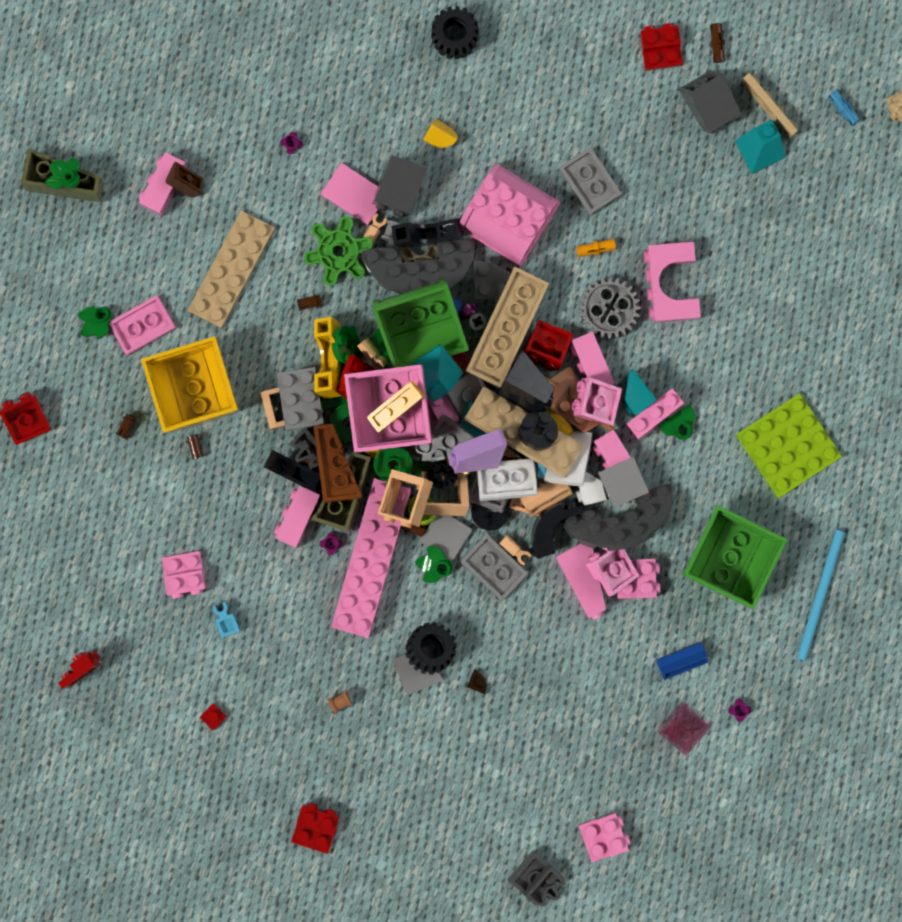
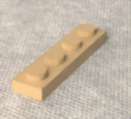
[741,73,798,139]

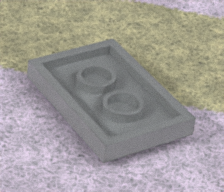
[558,147,622,216]
[277,367,324,431]
[460,534,528,601]

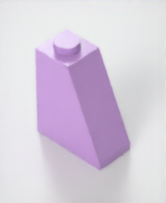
[448,429,507,474]

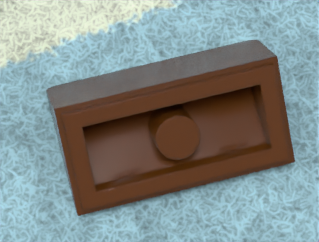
[165,162,203,198]

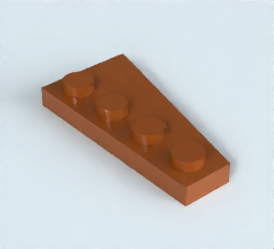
[313,424,362,503]

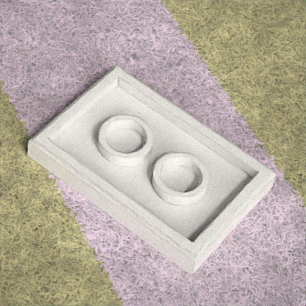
[544,431,593,487]
[477,458,538,501]

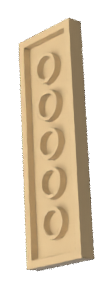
[187,211,275,329]
[465,267,549,388]
[464,387,584,478]

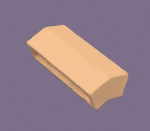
[520,483,573,517]

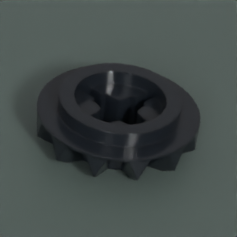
[427,460,458,489]

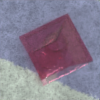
[657,702,711,756]

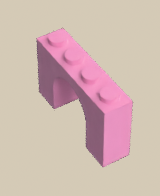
[643,242,701,324]

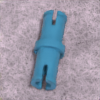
[828,89,861,126]

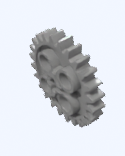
[578,277,641,340]

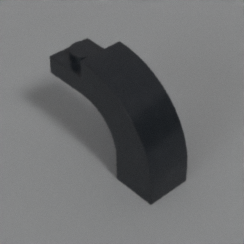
[391,218,462,247]
[264,450,322,496]
[531,502,584,559]

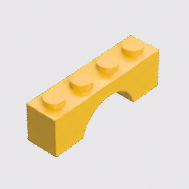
[314,317,342,399]

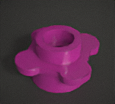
[280,132,303,155]
[460,302,477,320]
[320,532,343,555]
[728,698,751,722]

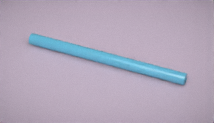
[797,530,845,661]

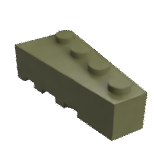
[21,148,104,202]
[311,452,374,532]

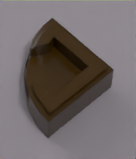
[467,669,486,694]

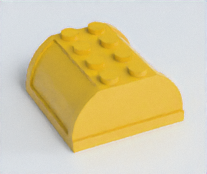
[141,336,239,434]

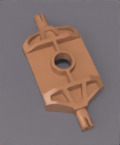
[545,375,614,433]

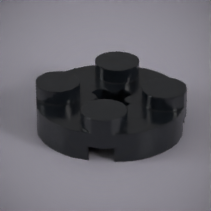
[519,411,558,451]
[471,503,509,531]

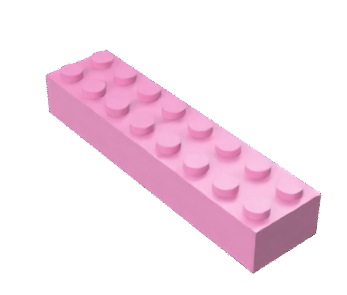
[331,478,411,638]

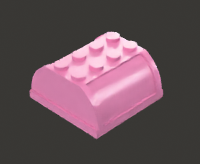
[459,163,561,267]
[344,364,433,453]

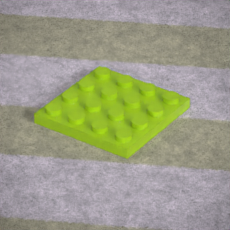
[736,393,842,499]

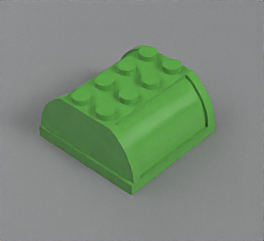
[372,278,469,368]
[683,505,788,610]

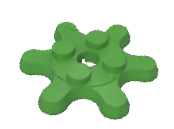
[304,216,373,286]

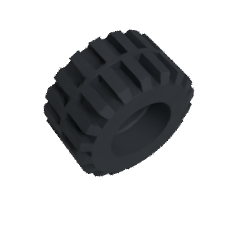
[431,6,479,59]
[405,622,457,675]

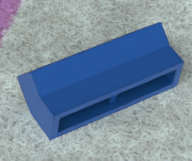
[656,642,709,680]

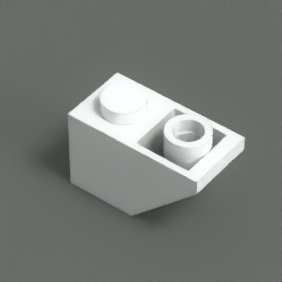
[576,472,606,506]

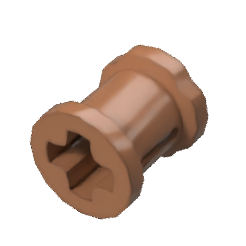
[328,691,353,714]

